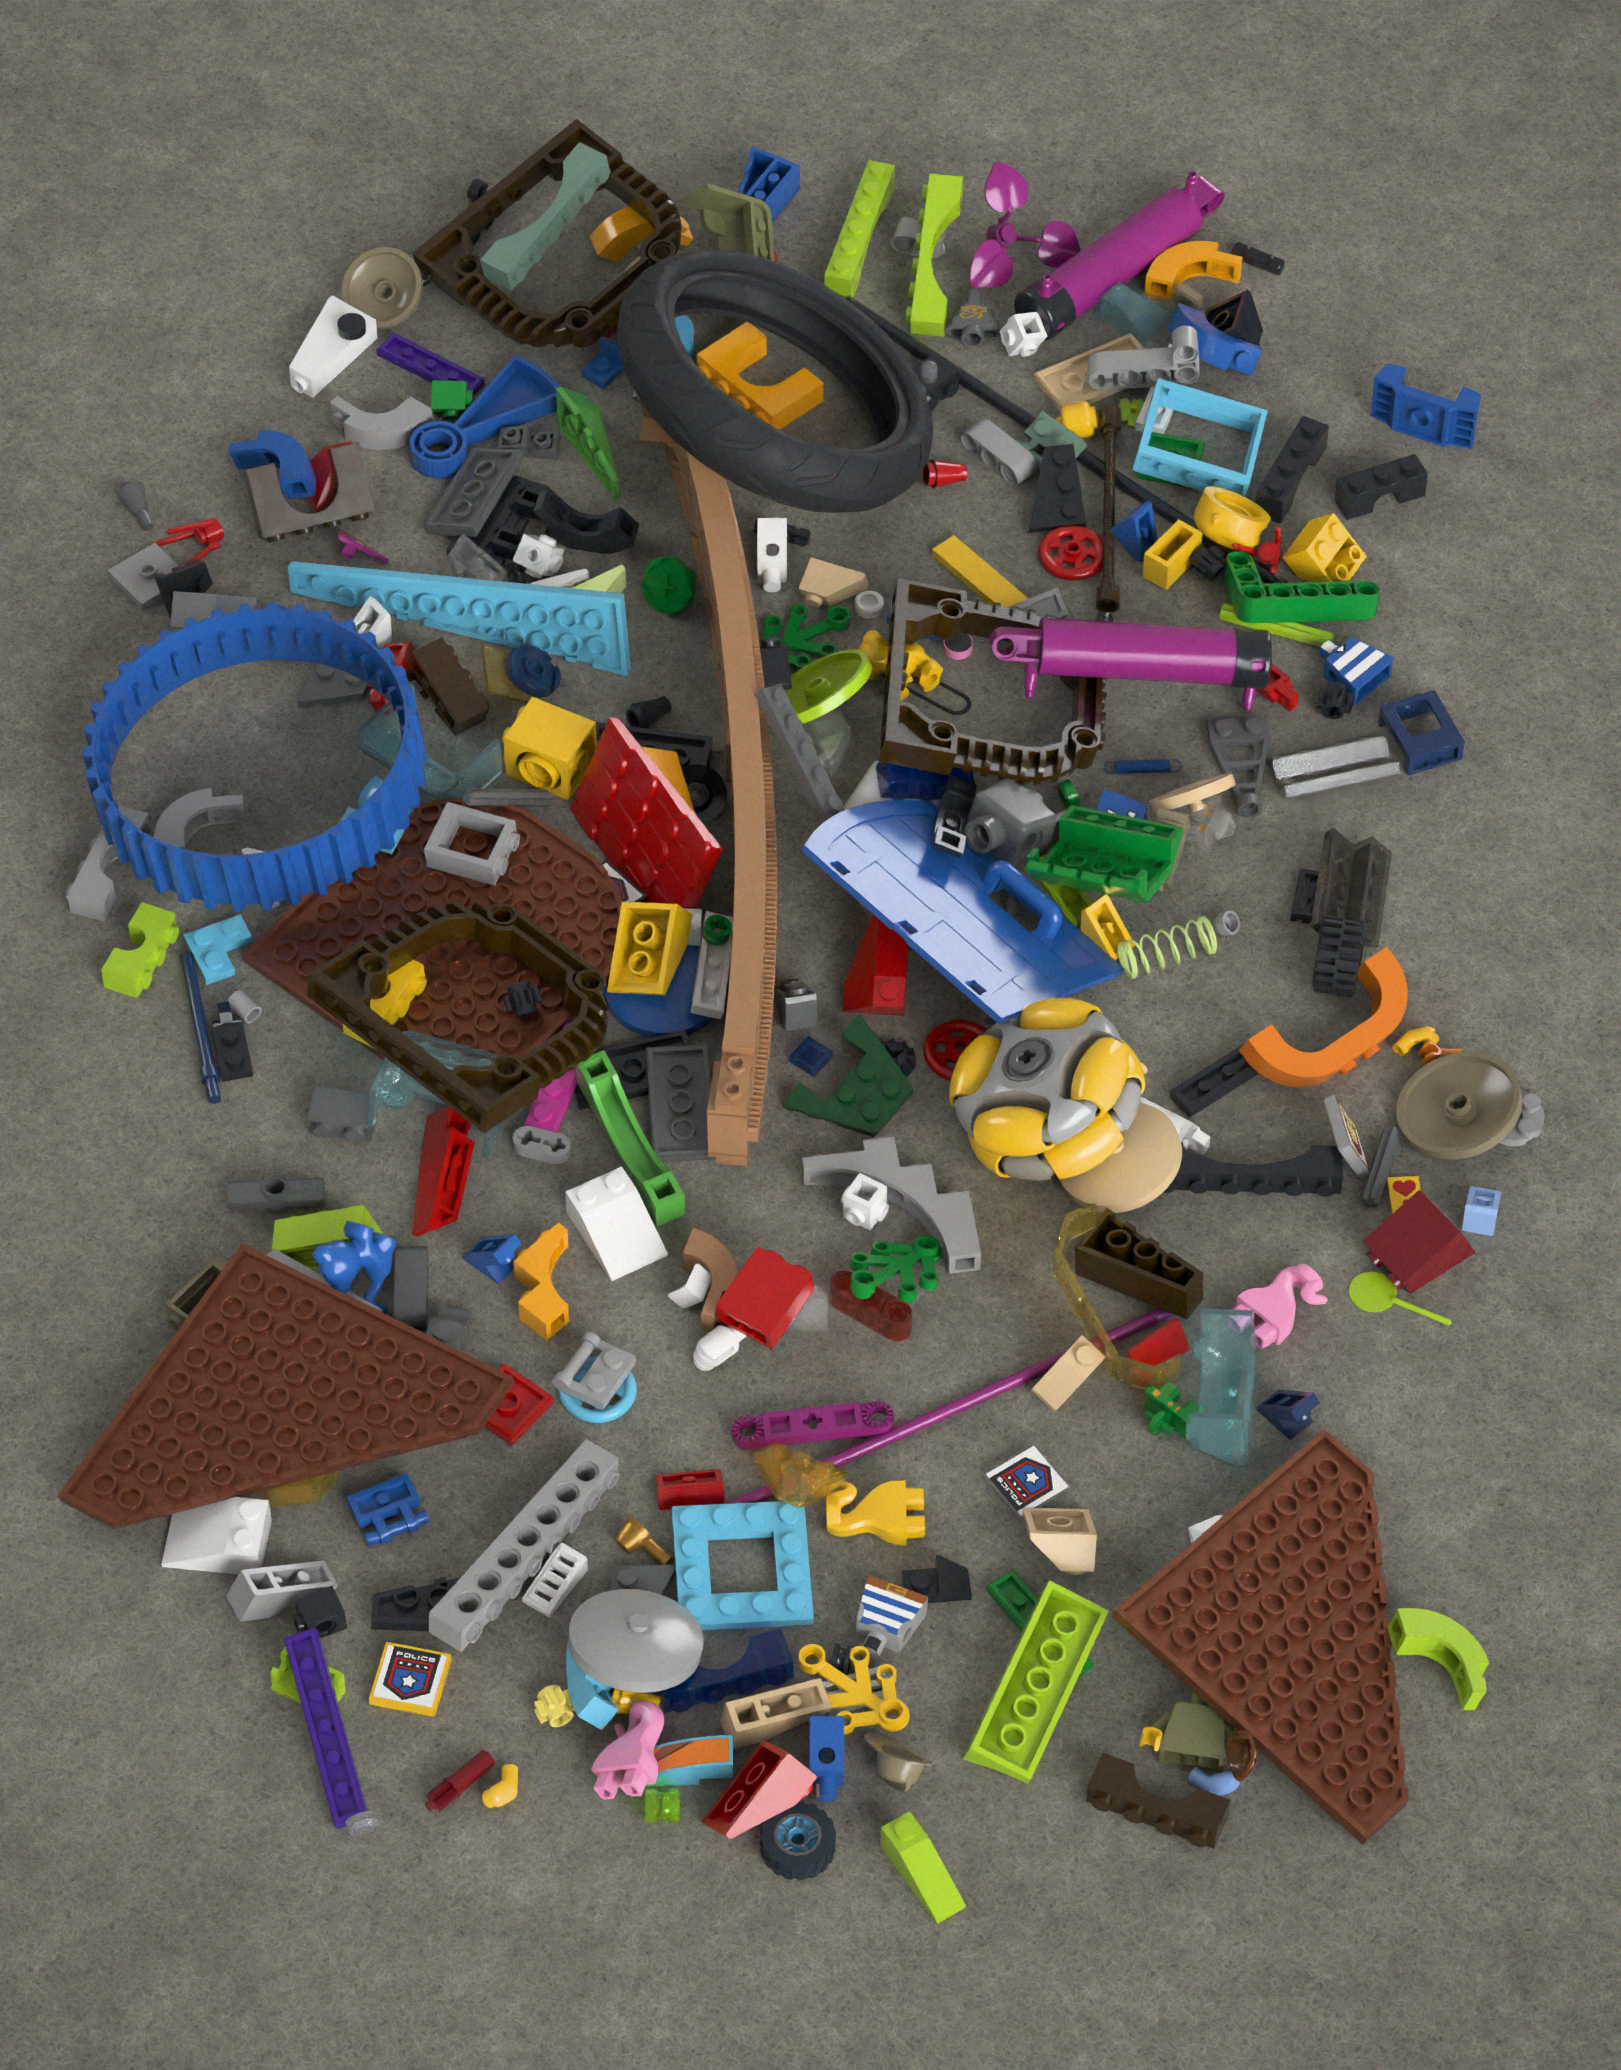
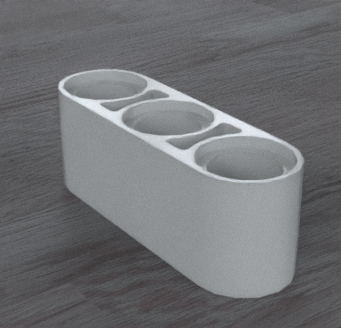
[960,419,1039,487]

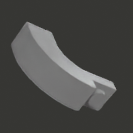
[330,396,433,450]
[154,788,245,850]

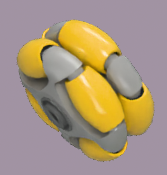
[949,997,1145,1181]

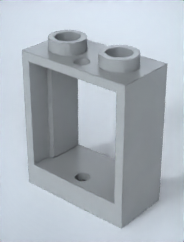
[424,802,520,886]

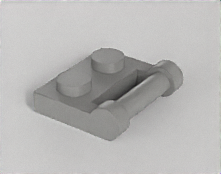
[552,1332,636,1411]

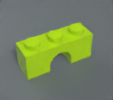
[101,902,179,998]

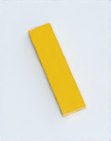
[932,535,1029,608]

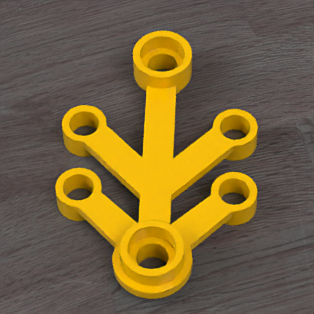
[799,1644,910,1735]

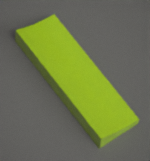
[963,1580,1109,1784]

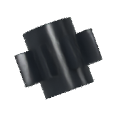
[1190,545,1226,581]
[1316,682,1354,719]
[503,981,542,1018]

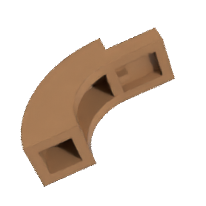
[683,1228,738,1332]

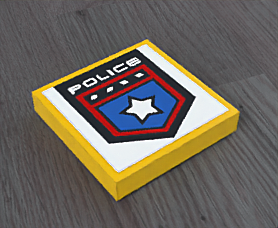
[369,1642,452,1717]

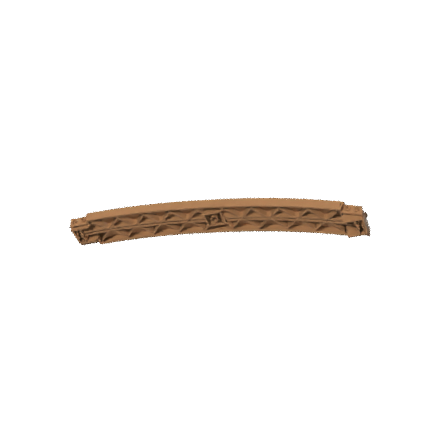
[638,397,777,1167]

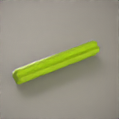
[1220,603,1334,647]

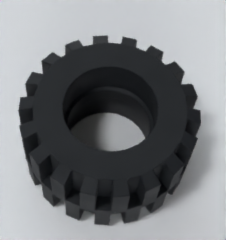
[1312,915,1366,997]

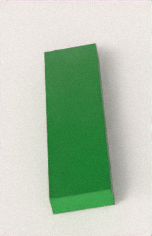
[986,1569,1094,1676]

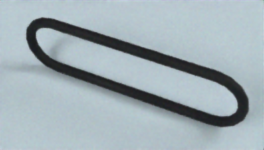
[881,673,971,715]

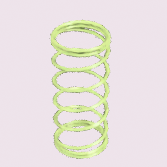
[1118,916,1217,980]

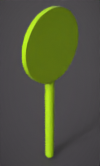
[1349,1272,1452,1325]

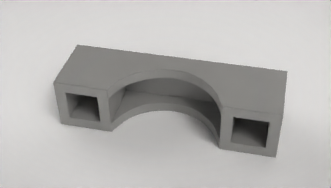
[65,806,151,922]

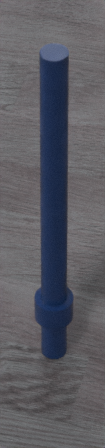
[181,952,221,1104]

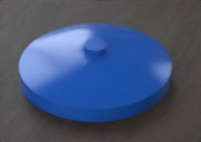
[604,945,727,1037]

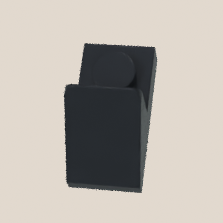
[902,1555,972,1603]

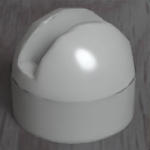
[1213,910,1240,936]

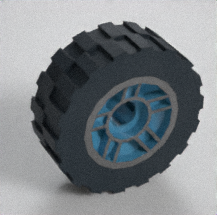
[760,1801,836,1881]

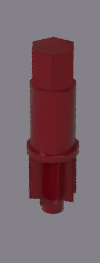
[425,1750,495,1812]

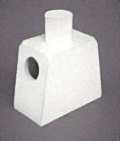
[757,518,787,592]

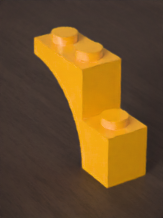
[513,1222,569,1341]

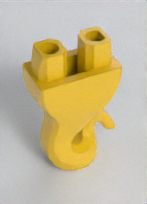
[826,1480,925,1546]

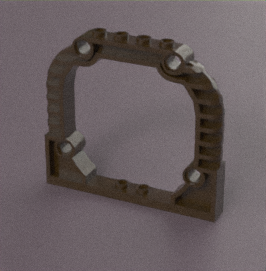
[412,119,682,348]
[879,578,1107,785]
[307,903,608,1133]

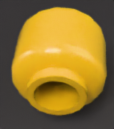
[1056,401,1099,439]

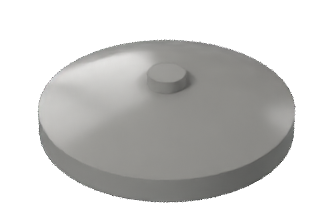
[568,1589,703,1692]

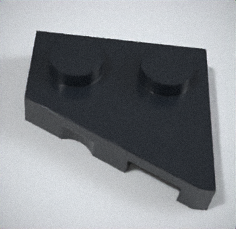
[154,560,213,618]

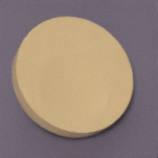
[1149,773,1236,813]

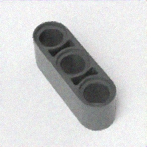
[394,1246,429,1328]

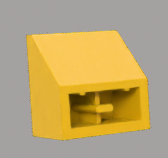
[1282,513,1367,582]

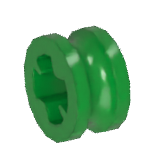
[702,915,732,946]

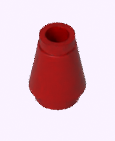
[923,459,967,488]

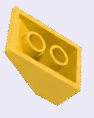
[607,902,693,995]

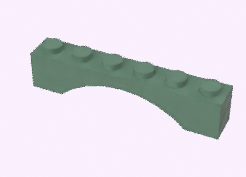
[480,142,611,291]

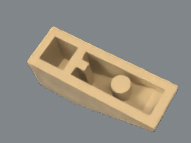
[720,1678,832,1750]

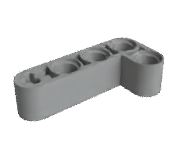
[1087,326,1200,390]

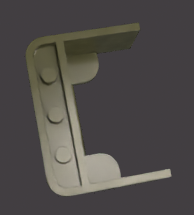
[678,183,775,261]

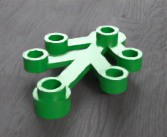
[759,604,850,671]
[849,1235,942,1302]

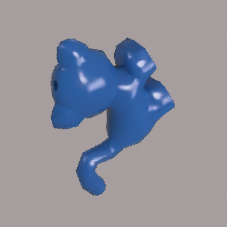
[313,1221,397,1314]

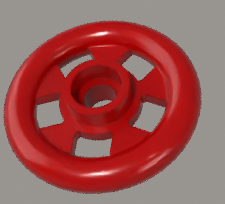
[1038,525,1103,581]
[923,1020,988,1081]

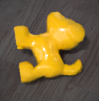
[858,630,943,701]

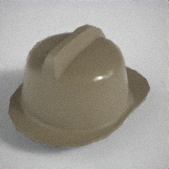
[864,1732,933,1792]

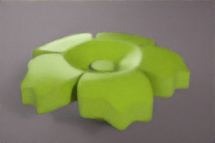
[1118,398,1144,428]

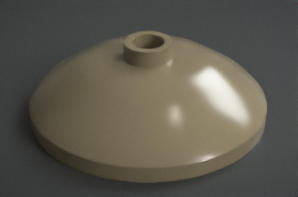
[341,247,423,330]

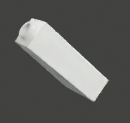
[289,295,377,398]

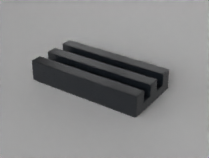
[1290,868,1330,926]

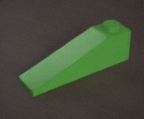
[556,386,619,500]

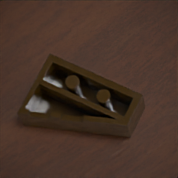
[406,637,489,736]

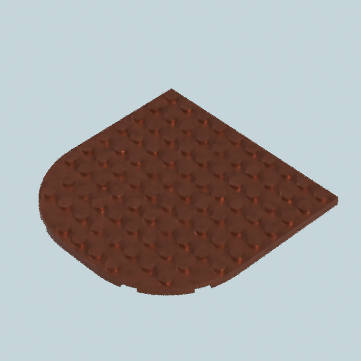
[242,797,622,1106]

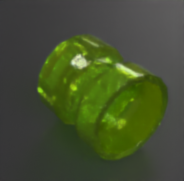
[645,1789,680,1823]

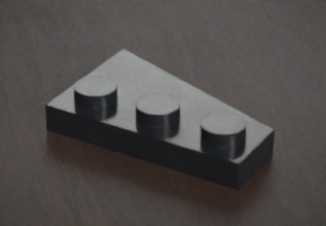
[1029,444,1087,533]
[371,1573,465,1632]

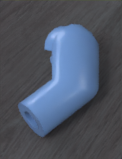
[1187,1767,1240,1796]

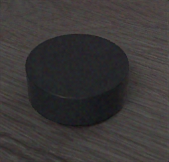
[337,313,366,340]

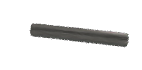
[462,788,554,807]

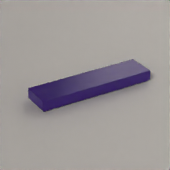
[376,332,485,397]

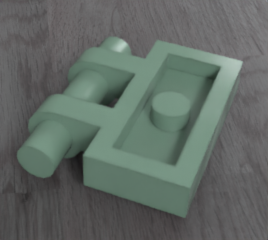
[1016,411,1087,472]

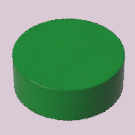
[1057,779,1080,809]

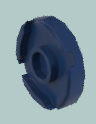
[504,645,561,698]

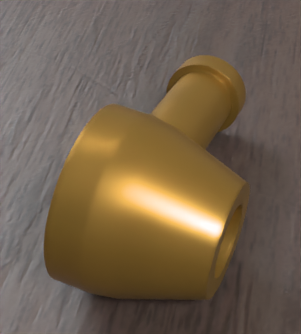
[615,1516,675,1565]

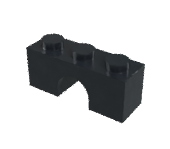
[1335,454,1428,520]

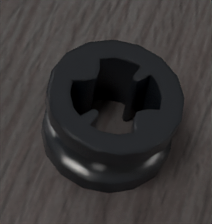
[831,1643,853,1675]

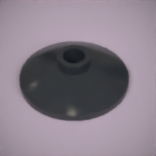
[682,764,727,824]

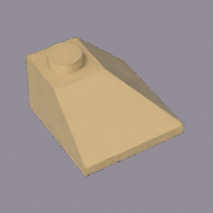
[1022,1508,1097,1575]

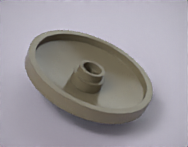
[1396,1052,1522,1160]

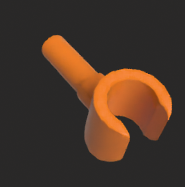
[1417,1042,1463,1066]

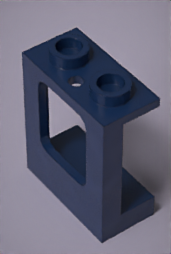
[1378,690,1465,776]

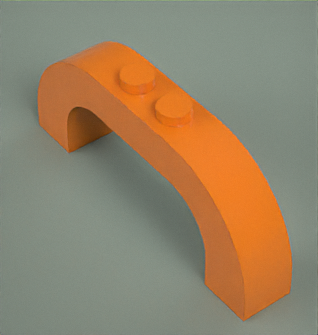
[1239,947,1408,1088]

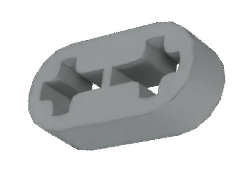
[513,1126,571,1164]

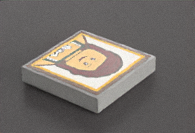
[1324,1095,1370,1178]

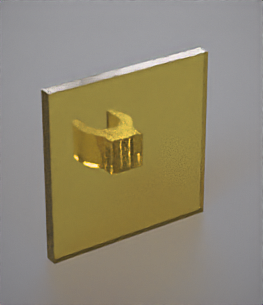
[481,645,540,704]

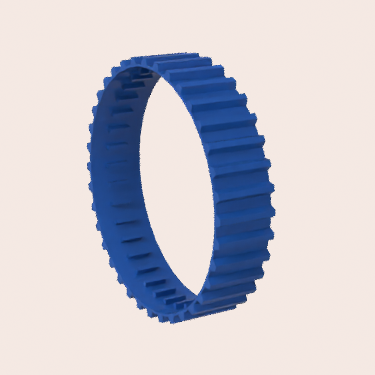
[82,602,427,912]

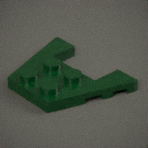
[782,1015,914,1137]

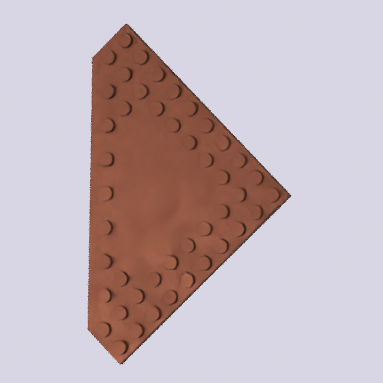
[58,1243,514,1529]
[1111,1429,1409,1845]

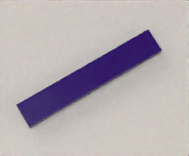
[284,1627,370,1829]

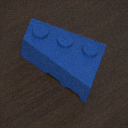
[738,146,800,223]

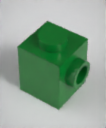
[431,380,473,419]

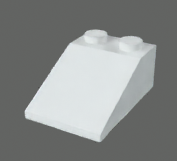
[565,1166,668,1281]
[161,1497,272,1574]

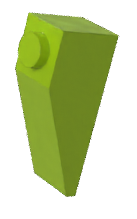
[880,1811,966,1924]

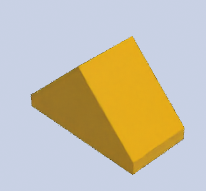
[1080,894,1135,961]

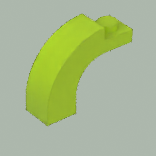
[1387,1608,1489,1711]

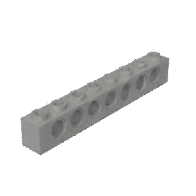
[429,1439,620,1652]

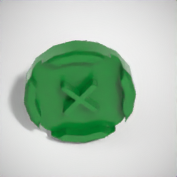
[641,555,698,615]

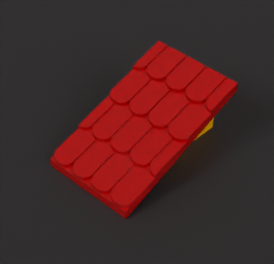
[570,717,723,909]

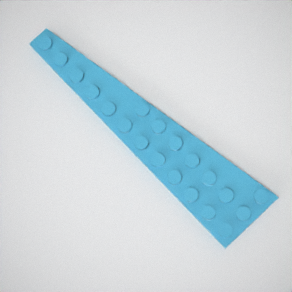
[288,561,631,677]

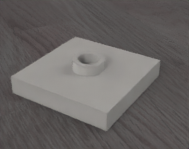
[107,543,178,611]

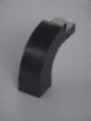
[534,487,640,554]

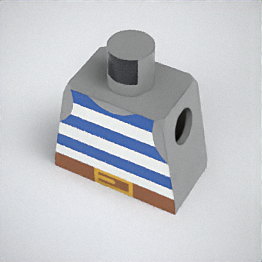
[856,1575,928,1659]

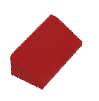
[1126,1317,1189,1383]
[655,1469,725,1511]

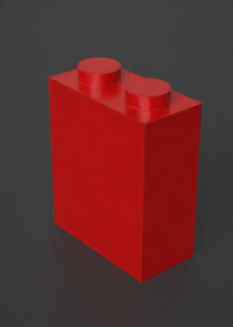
[715,1246,814,1350]

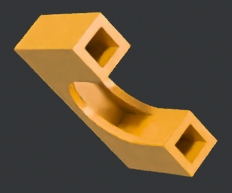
[697,322,824,430]

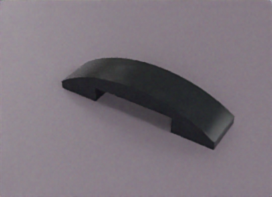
[931,774,977,858]

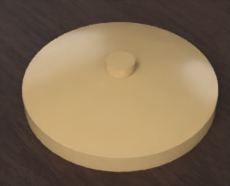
[1060,1103,1182,1213]

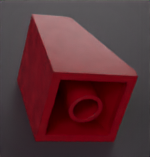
[1363,1189,1475,1294]

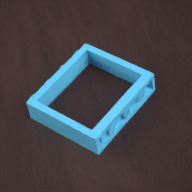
[1132,378,1268,497]

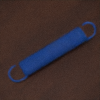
[1104,759,1181,774]

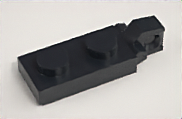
[212,1001,253,1082]

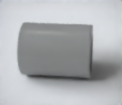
[228,990,262,1024]

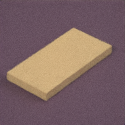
[1034,333,1144,413]

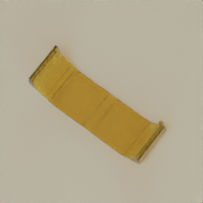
[1053,1204,1182,1390]

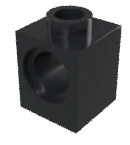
[292,1586,347,1638]

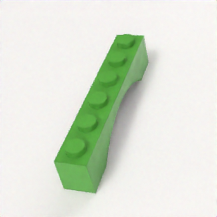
[576,1050,685,1227]

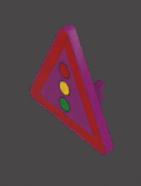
[337,529,389,563]

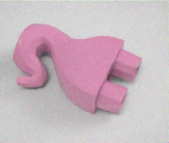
[1228,1263,1327,1350]
[591,1700,664,1800]

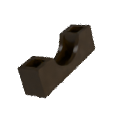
[1086,1752,1231,1849]

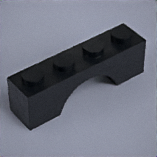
[1255,416,1329,524]

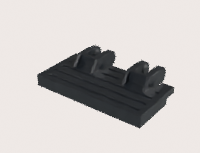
[447,475,548,570]

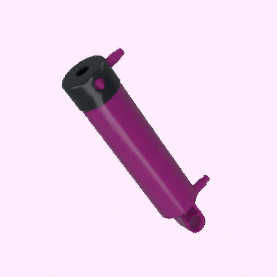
[1014,171,1225,341]
[989,618,1272,711]

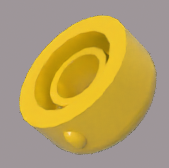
[1193,486,1270,550]

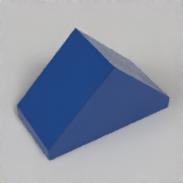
[1110,501,1158,563]

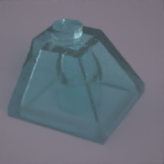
[1100,281,1175,346]

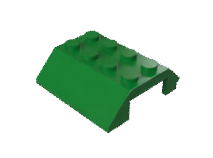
[1025,805,1183,903]

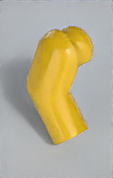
[1392,1026,1439,1057]
[482,1764,518,1808]

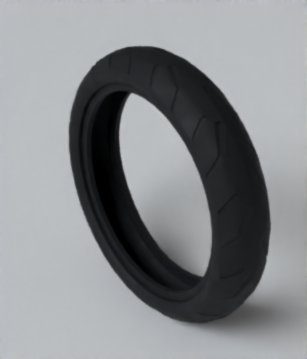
[617,249,933,513]

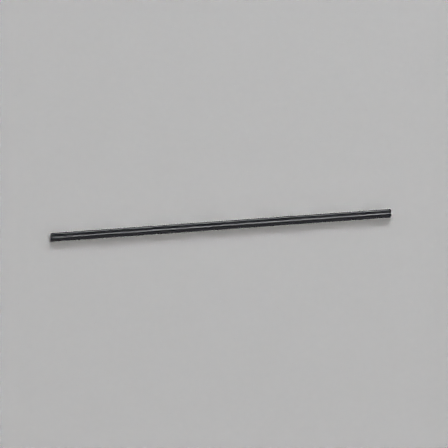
[847,297,1288,584]

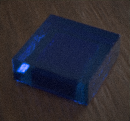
[789,1036,833,1077]

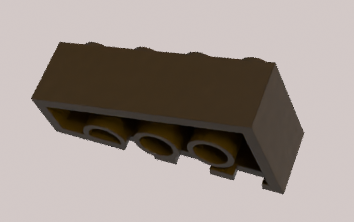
[1074,1208,1203,1320]

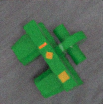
[1144,1381,1203,1441]

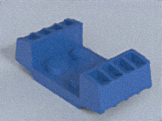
[1370,364,1481,449]

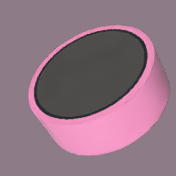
[943,633,973,660]

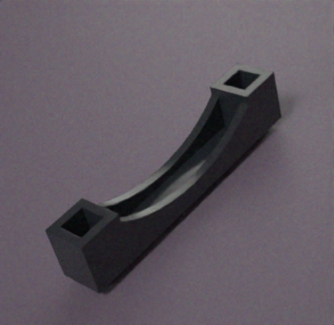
[1163,1142,1343,1197]

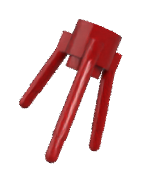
[149,518,224,566]
[1232,526,1282,574]

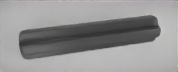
[1361,1127,1401,1207]

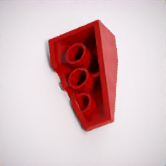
[842,914,910,1016]

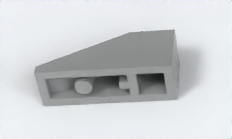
[226,1560,338,1622]

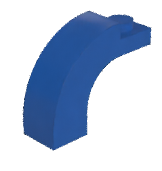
[1167,303,1262,376]
[229,430,316,499]

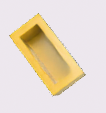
[1143,519,1202,590]

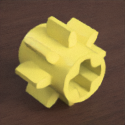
[534,1685,575,1727]

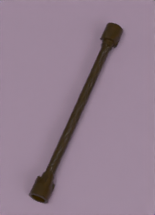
[1096,405,1122,612]

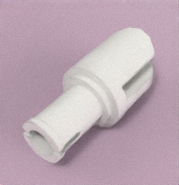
[693,1325,747,1371]

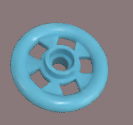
[559,1356,637,1423]

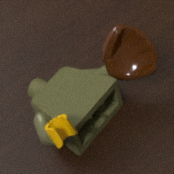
[1139,1692,1258,1782]

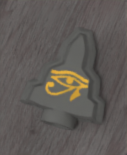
[945,287,1001,346]

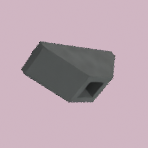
[774,978,817,1031]

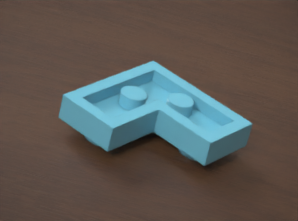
[183,914,253,985]

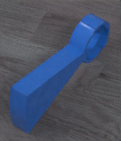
[410,354,560,479]

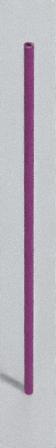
[726,1302,1202,1504]

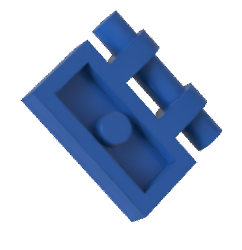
[346,1473,430,1546]

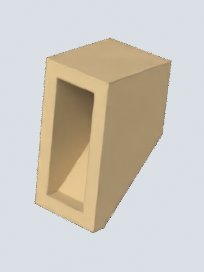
[799,557,869,607]
[1031,1335,1105,1411]

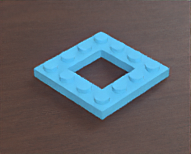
[672,1500,814,1630]

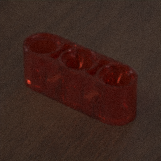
[830,1270,912,1342]

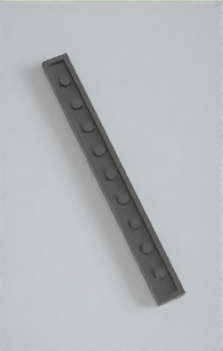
[754,685,915,955]

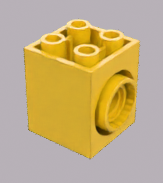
[501,697,597,801]

